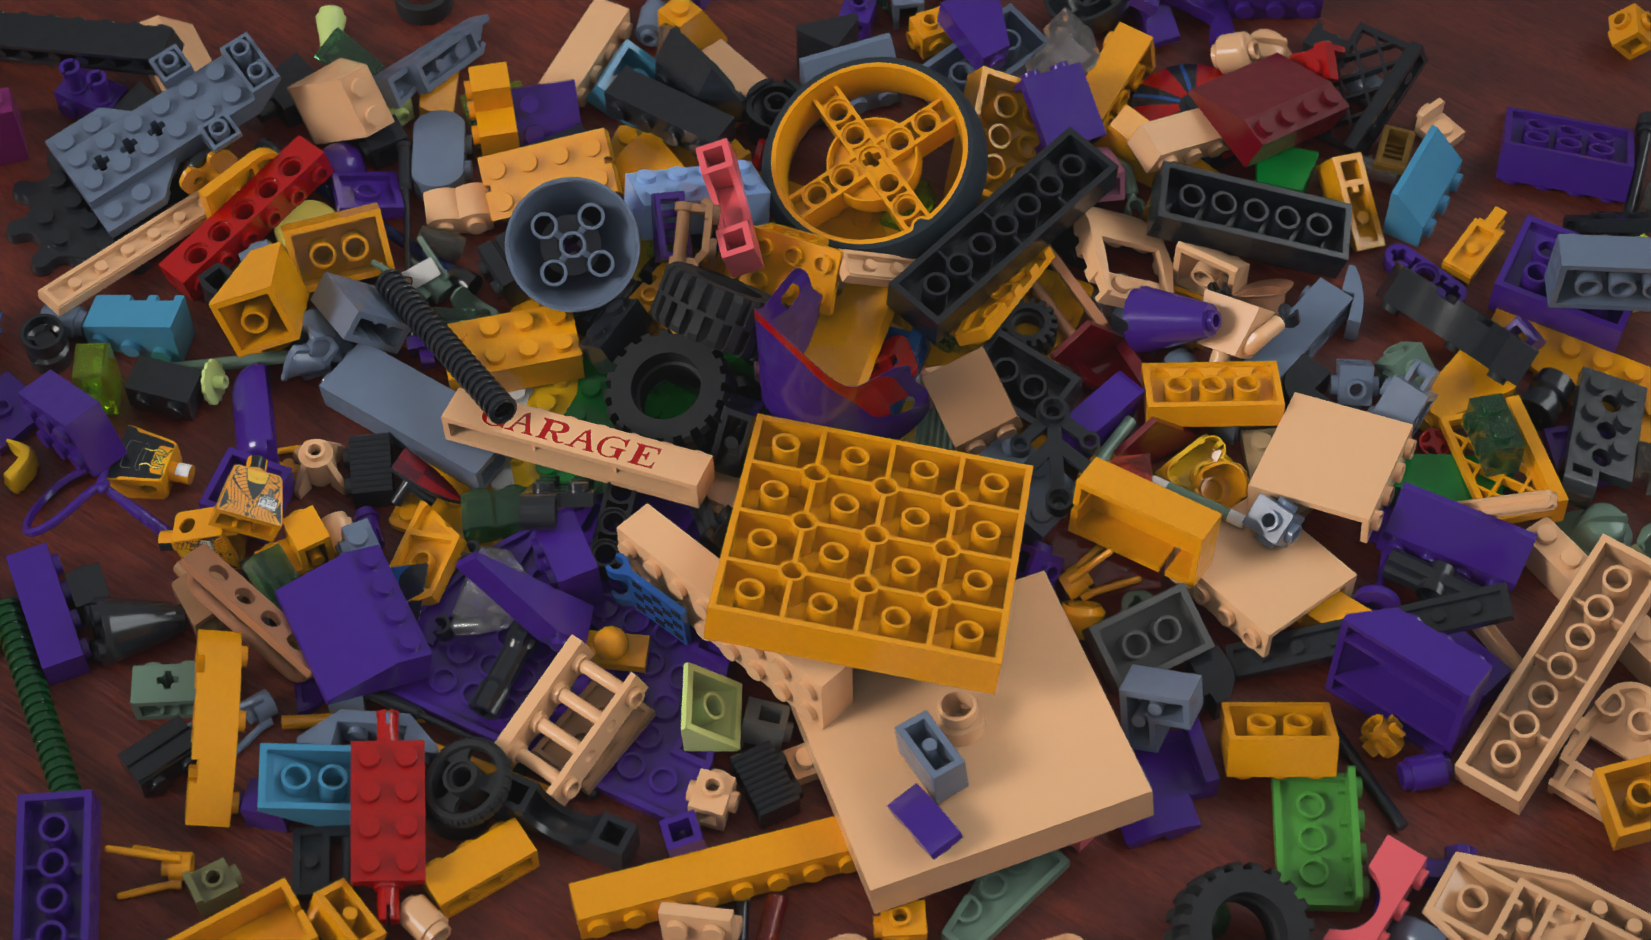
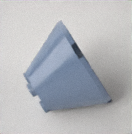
[505,177,640,312]

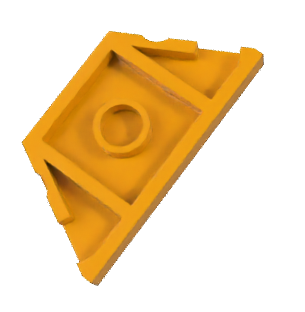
[389,501,467,606]

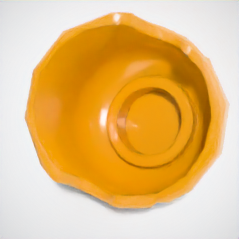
[1192,461,1248,508]

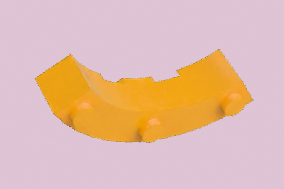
[185,629,248,827]

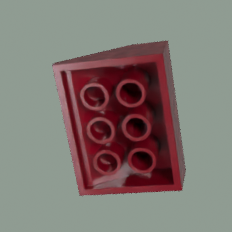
[1188,52,1350,168]

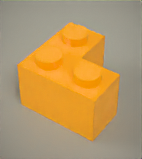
[464,61,520,157]
[254,505,336,601]

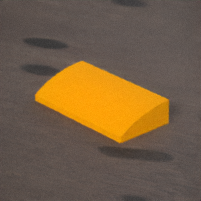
[1141,361,1285,427]

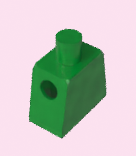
[1254,147,1319,193]

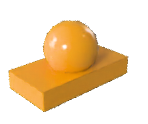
[586,626,651,673]

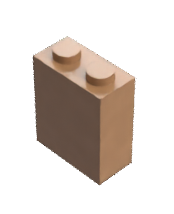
[921,346,1023,455]

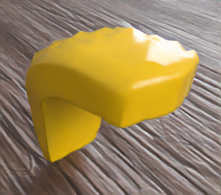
[4,438,39,494]

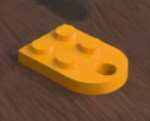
[197,147,278,219]

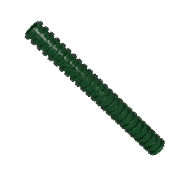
[0,598,82,792]

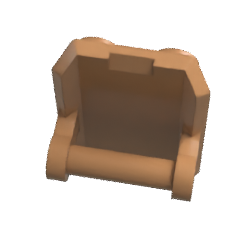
[668,197,721,271]

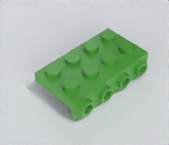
[1271,765,1369,912]

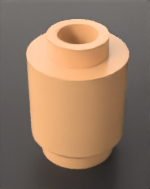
[400,894,452,940]

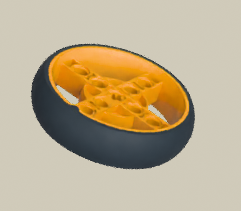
[761,57,988,259]

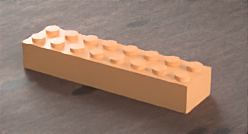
[617,503,853,730]
[1455,534,1651,815]

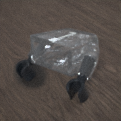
[433,540,528,642]

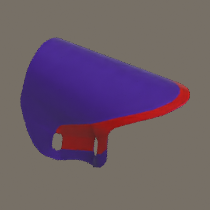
[754,268,930,440]

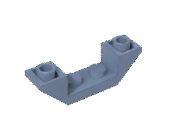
[296,709,440,773]

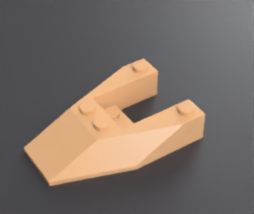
[1422,852,1651,940]

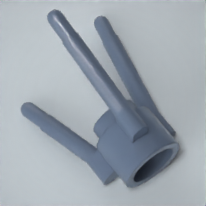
[187,689,278,756]

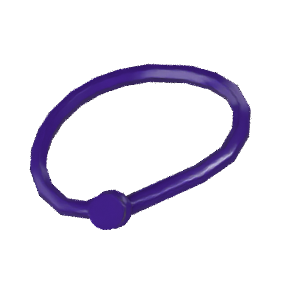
[22,468,173,537]

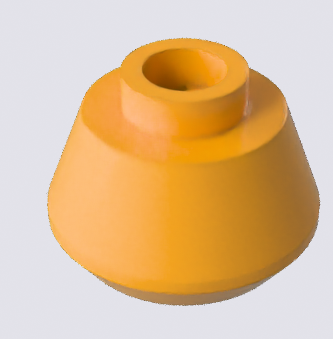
[1061,600,1106,640]

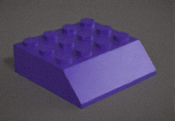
[1325,607,1493,759]

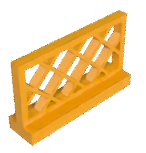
[1438,395,1569,524]

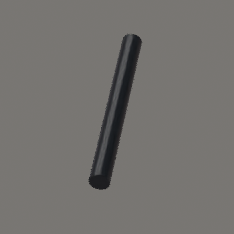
[1334,720,1408,832]

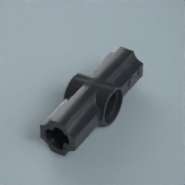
[1381,548,1482,601]

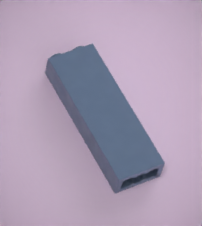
[319,343,512,494]

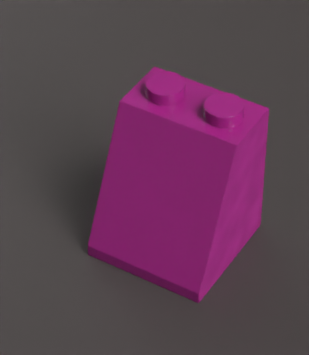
[0,87,29,165]

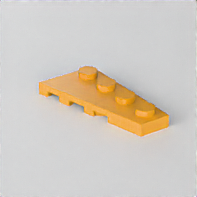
[954,246,1055,347]

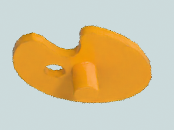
[179,149,238,194]

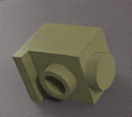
[182,857,244,918]

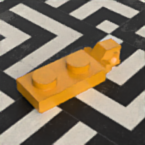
[1440,206,1507,285]

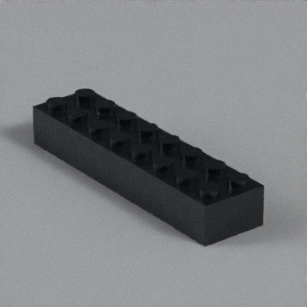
[886,127,1119,345]

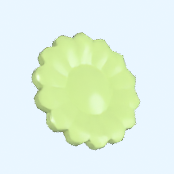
[200,359,229,405]

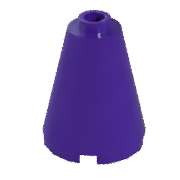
[1123,286,1221,353]

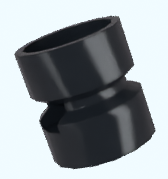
[20,313,73,374]
[1520,367,1576,431]

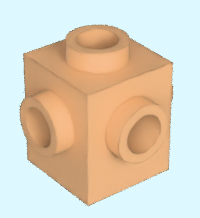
[686,768,741,831]

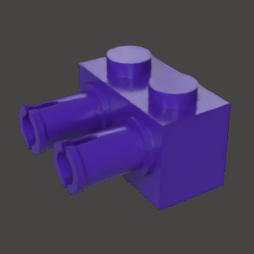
[54,58,129,120]

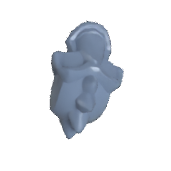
[281,307,355,382]

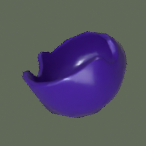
[322,142,367,190]

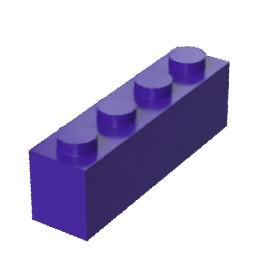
[5,542,93,686]

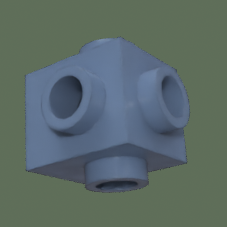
[1329,359,1379,410]
[1242,493,1305,549]

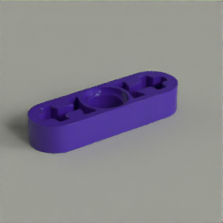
[1383,244,1467,303]

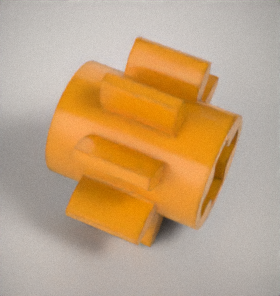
[1360,714,1406,758]

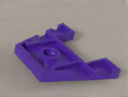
[1128,0,1235,47]

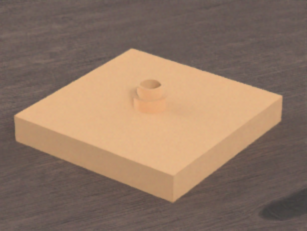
[788,571,1154,914]

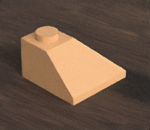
[1173,241,1250,299]

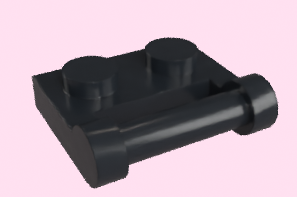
[292,825,360,901]

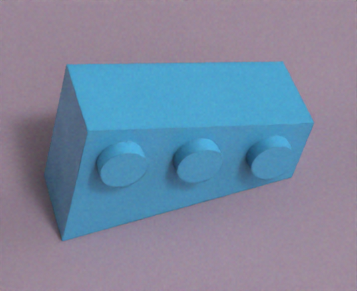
[82,295,196,363]

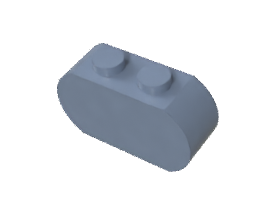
[411,110,474,202]

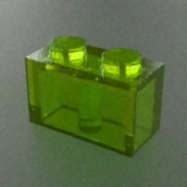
[72,343,123,415]

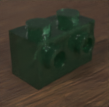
[1462,393,1526,477]

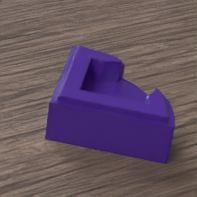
[294,678,325,715]

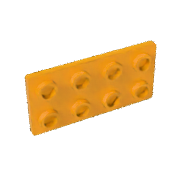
[715,222,844,316]

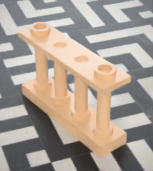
[495,635,649,807]

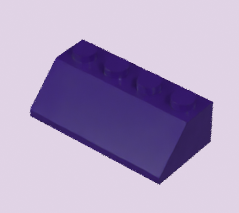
[1375,482,1538,595]

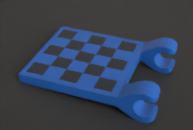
[605,553,692,646]

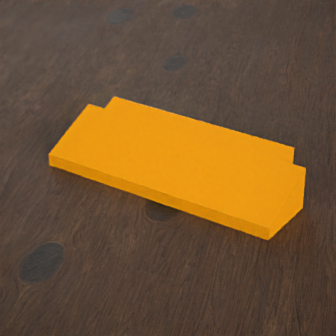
[804,283,895,386]

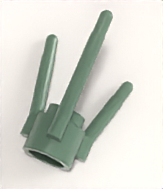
[371,236,455,304]

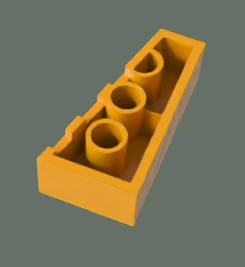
[1086,22,1156,147]

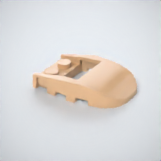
[1073,207,1174,308]
[1547,682,1651,823]

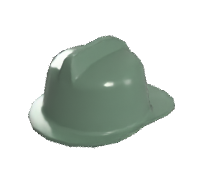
[1555,502,1632,556]

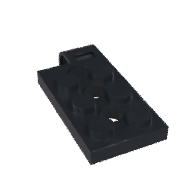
[1557,366,1647,510]
[519,475,603,531]

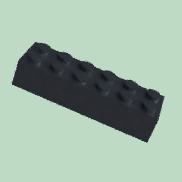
[1146,160,1353,279]

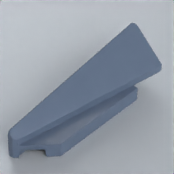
[373,14,489,109]

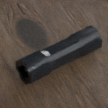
[469,620,540,721]

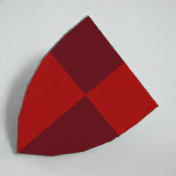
[390,448,464,507]

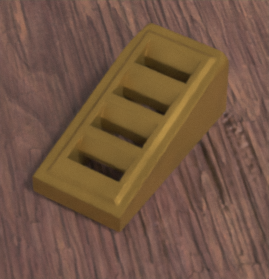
[1373,125,1416,175]

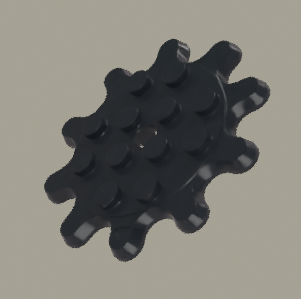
[6,151,188,276]

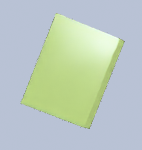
[681,662,742,751]

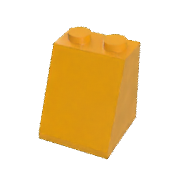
[209,241,309,358]

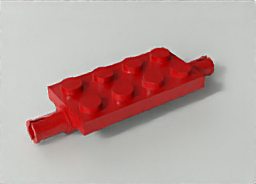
[351,709,426,926]

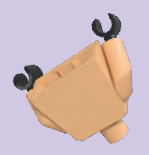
[1196,282,1301,362]

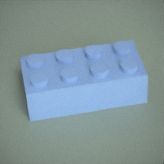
[624,160,771,241]

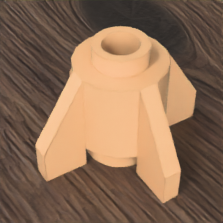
[292,439,346,500]

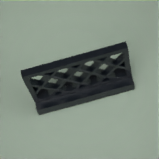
[1313,22,1428,159]

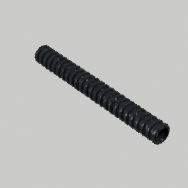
[376,269,517,424]

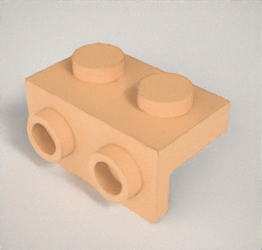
[658,902,743,940]

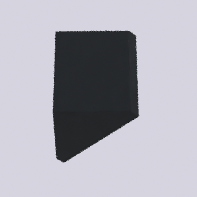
[796,13,859,71]

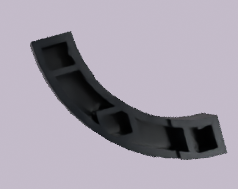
[1375,261,1539,386]

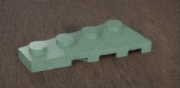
[941,849,1070,940]

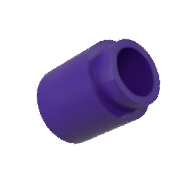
[1396,750,1453,792]

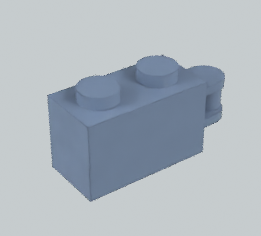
[1367,358,1439,438]

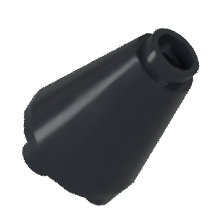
[84,596,186,667]

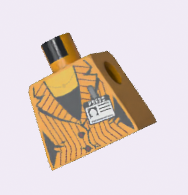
[208,455,283,542]
[158,507,248,569]

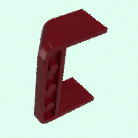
[1050,320,1201,466]

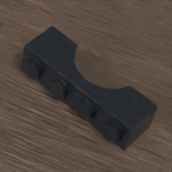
[493,772,640,871]

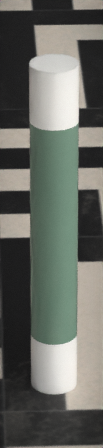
[1151,475,1246,529]

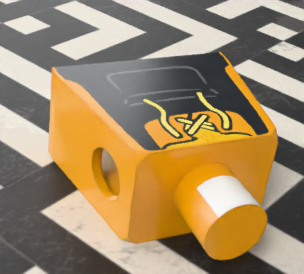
[106,425,195,500]

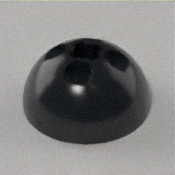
[1044,0,1131,35]

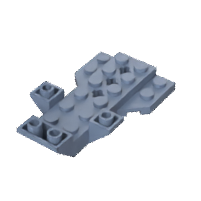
[45,32,281,238]

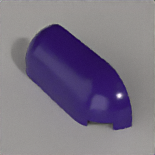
[231,362,279,464]

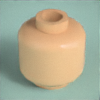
[1211,31,1260,74]

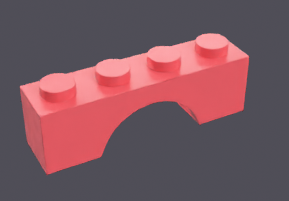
[695,138,764,278]
[1323,835,1430,940]

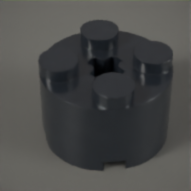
[745,78,809,145]

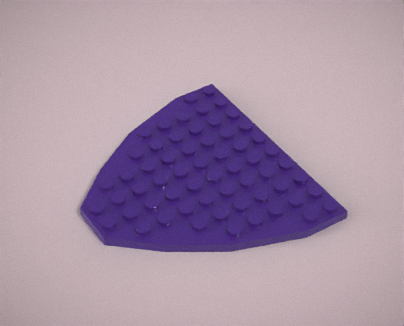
[384,492,730,821]

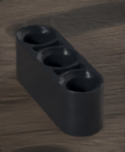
[590,482,639,581]

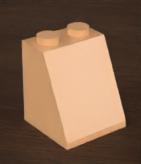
[287,58,395,144]

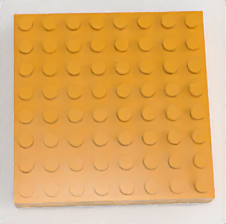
[703,413,1033,695]

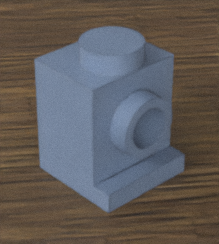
[335,518,381,556]

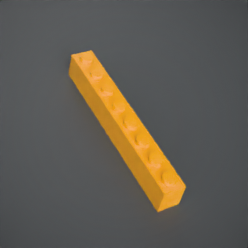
[568,816,857,940]

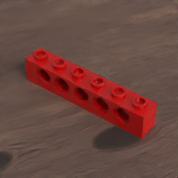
[158,135,334,302]

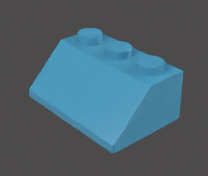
[1383,125,1464,247]

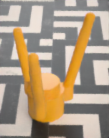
[1058,544,1142,602]
[104,845,195,900]

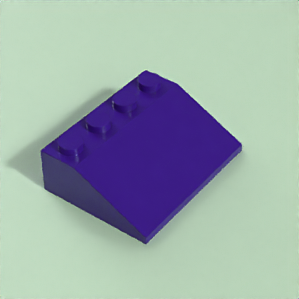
[1496,106,1634,203]
[1487,215,1633,353]
[275,544,433,705]

